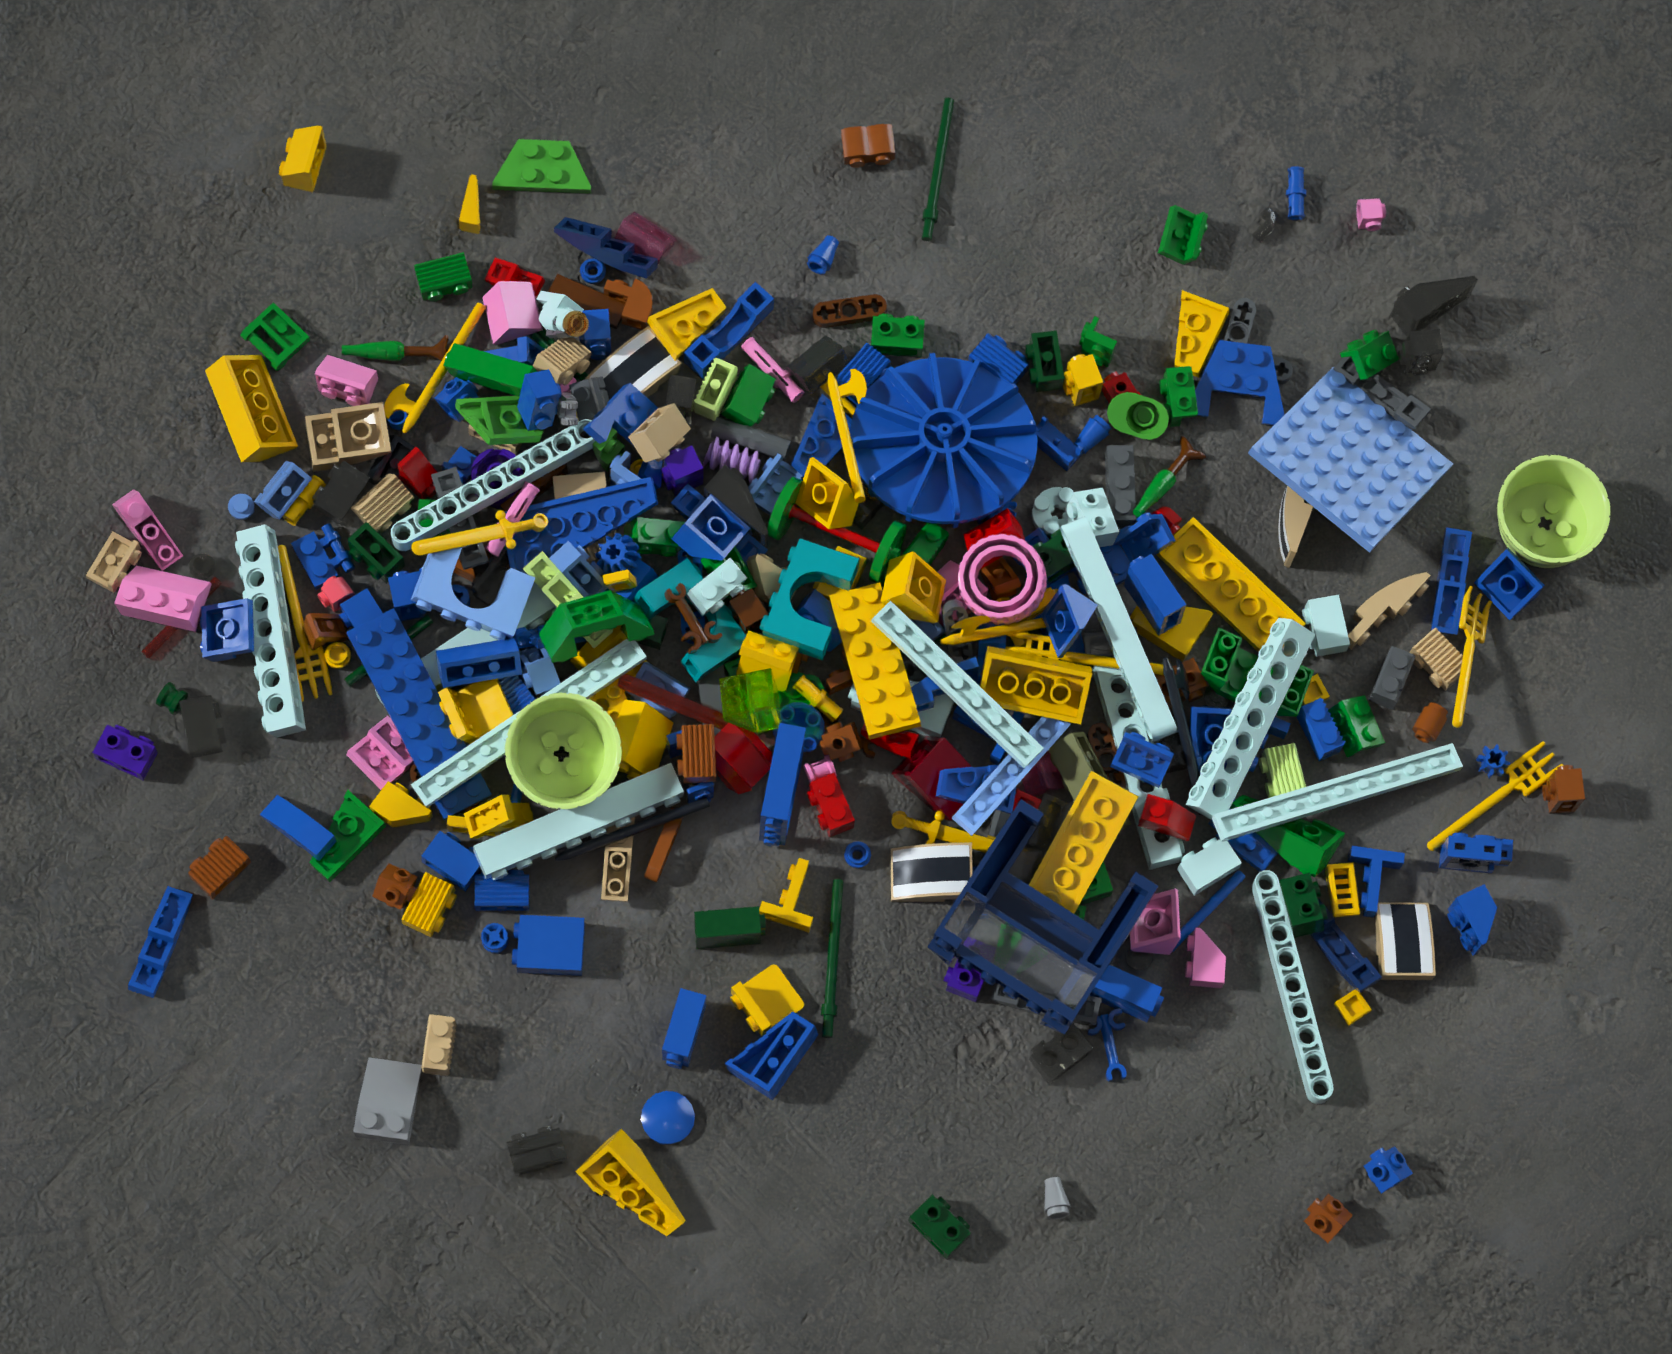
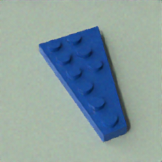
[504,477,658,575]

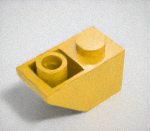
[369,781,433,828]

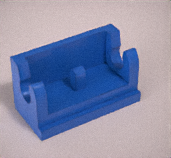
[1036,416,1084,471]

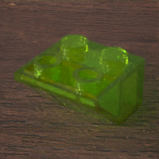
[719,668,782,733]

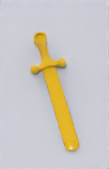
[411,510,548,555]
[891,811,1035,865]

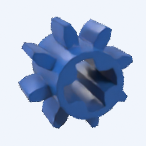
[1476,744,1510,779]

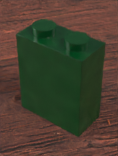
[694,906,766,949]

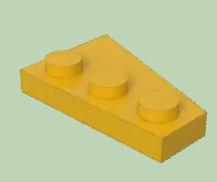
[647,288,726,361]
[1175,290,1229,378]

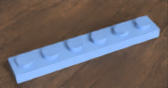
[952,717,1071,836]

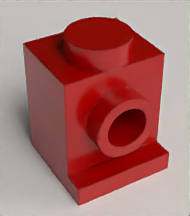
[1101,372,1141,404]

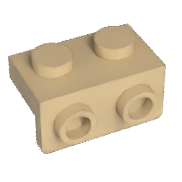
[86,531,142,593]

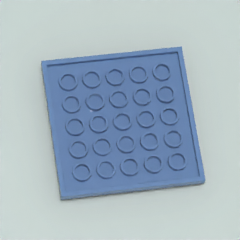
[1248,367,1453,553]

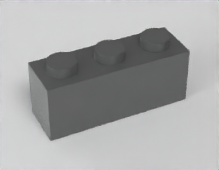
[1105,445,1136,529]

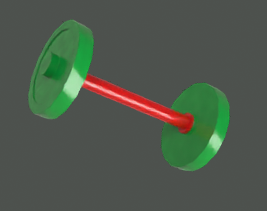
[767,477,907,584]

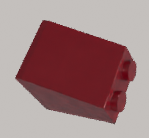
[891,736,972,820]

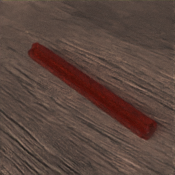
[617,674,733,730]

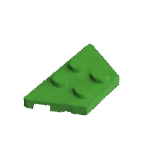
[492,139,591,194]
[455,396,544,445]

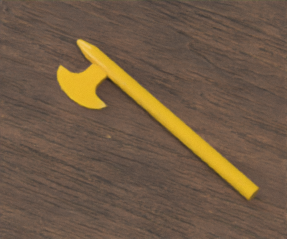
[384,303,486,433]
[827,369,867,503]
[940,616,1046,645]

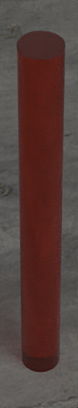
[141,577,222,659]

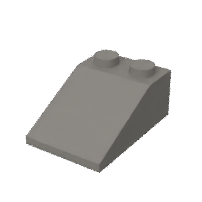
[353,1057,422,1145]

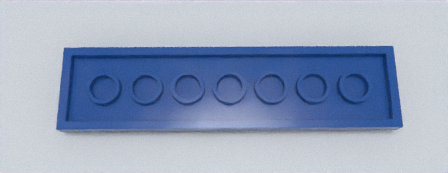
[346,608,492,820]

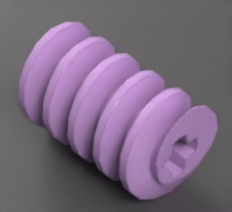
[703,437,761,483]

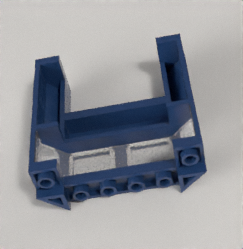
[928,800,1158,1035]

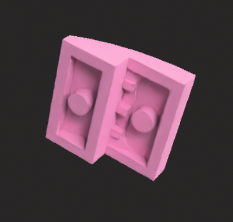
[346,715,414,790]

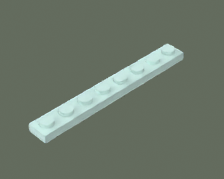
[871,601,1044,768]

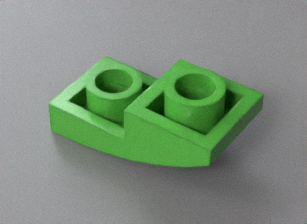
[592,428,625,472]

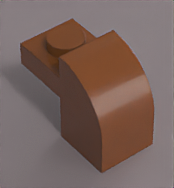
[604,278,653,330]

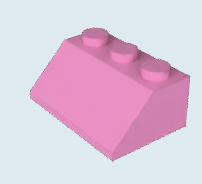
[114,566,212,632]

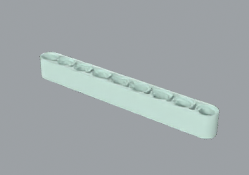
[391,419,596,551]
[1060,516,1178,742]
[1252,870,1334,1104]

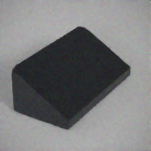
[365,435,415,485]

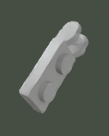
[557,392,578,425]

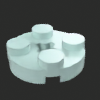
[1032,487,1074,537]

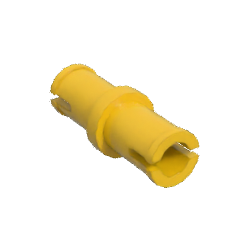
[282,475,326,526]
[793,675,843,722]

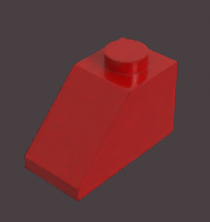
[397,447,438,499]
[1138,794,1196,841]

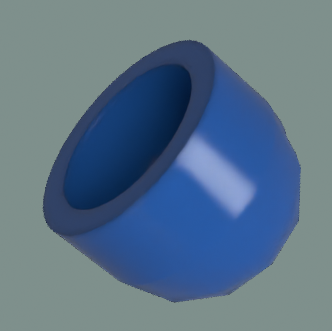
[387,410,407,430]

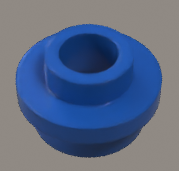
[580,258,606,284]
[844,841,871,868]

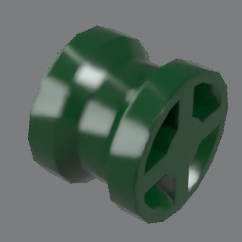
[156,682,188,715]

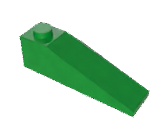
[1230,795,1345,878]

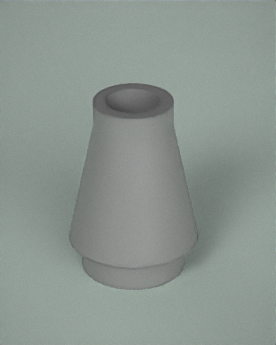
[1044,1177,1071,1220]

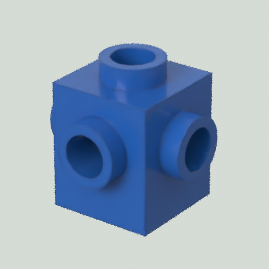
[434,377,479,422]
[1364,1147,1413,1194]

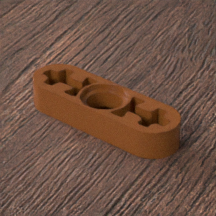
[644,807,684,882]

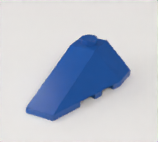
[1189,706,1238,810]

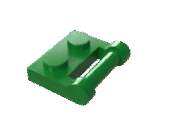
[240,302,310,371]

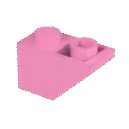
[1185,928,1226,988]

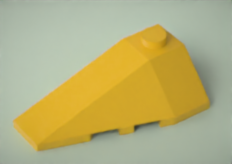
[575,1129,686,1236]

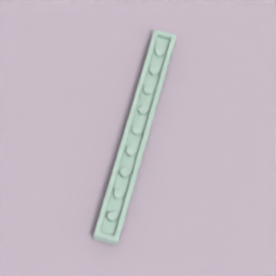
[411,639,647,808]
[1212,743,1463,842]

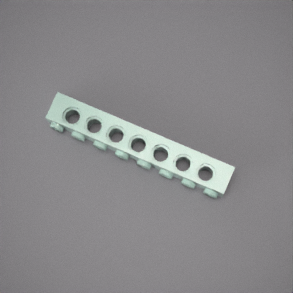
[235,524,306,738]
[1186,618,1315,820]
[1092,666,1185,870]

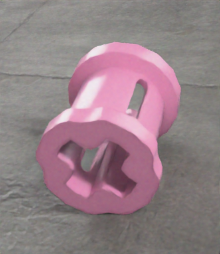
[803,755,837,782]

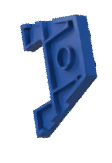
[1195,340,1284,426]
[583,383,663,490]

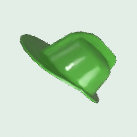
[1107,392,1169,440]

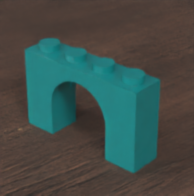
[760,538,859,661]
[633,558,747,682]

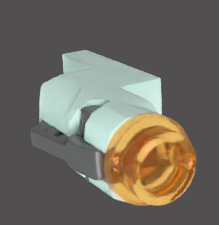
[536,291,589,338]

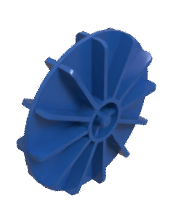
[850,353,1037,528]

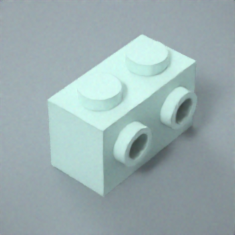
[1067,487,1119,547]
[686,558,747,616]
[1302,595,1350,657]
[1177,837,1242,896]

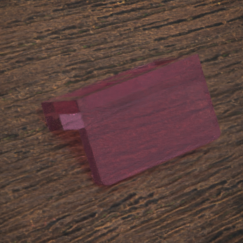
[614,211,676,266]
[1022,750,1065,797]

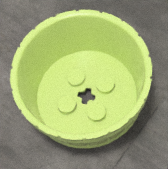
[1497,455,1610,568]
[505,693,622,809]

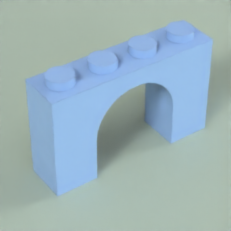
[411,547,535,640]

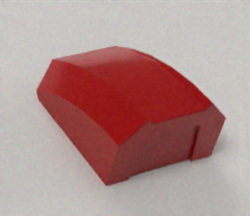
[714,716,773,794]

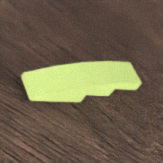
[523,551,613,648]

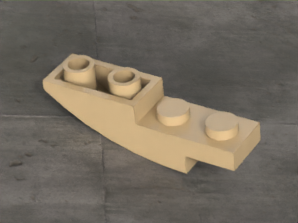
[1348,572,1431,650]
[601,817,635,902]

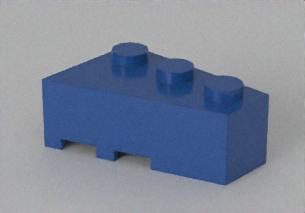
[725,1012,818,1100]

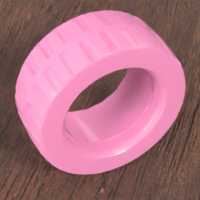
[958,534,1047,625]

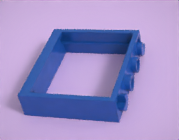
[759,723,806,847]

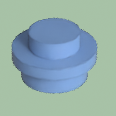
[228,494,255,520]

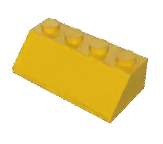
[205,355,298,462]
[980,646,1092,724]

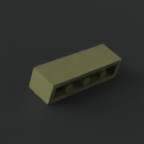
[1049,732,1131,831]

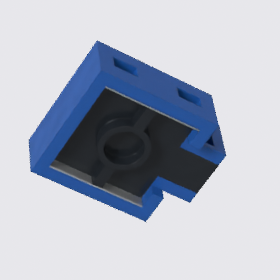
[1439,833,1513,873]

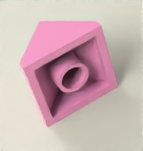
[482,281,543,345]
[1130,888,1181,955]

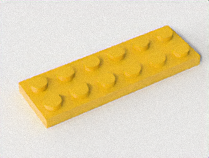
[1156,517,1306,652]
[829,582,921,740]
[1029,771,1139,914]

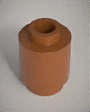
[1412,702,1448,743]

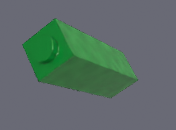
[443,343,537,396]

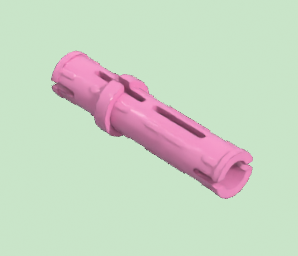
[741,337,805,403]
[484,481,540,557]

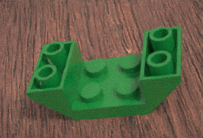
[539,590,654,663]
[1201,628,1314,717]

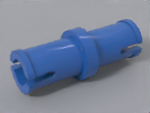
[1286,166,1306,220]

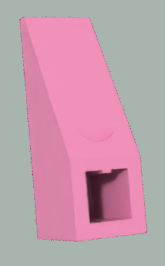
[112,489,183,571]

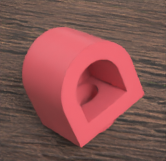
[317,576,355,612]

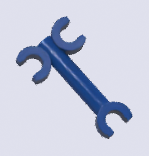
[1087,1009,1127,1082]

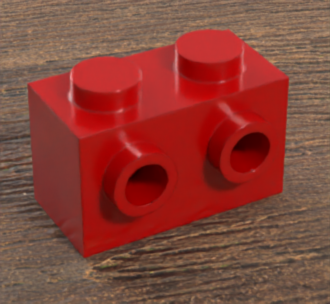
[964,508,1025,569]
[807,772,855,838]

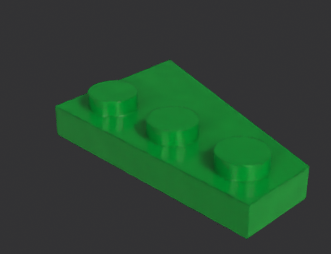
[310,790,386,882]

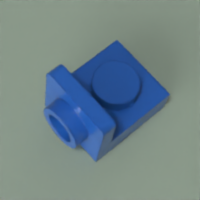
[441,446,477,485]

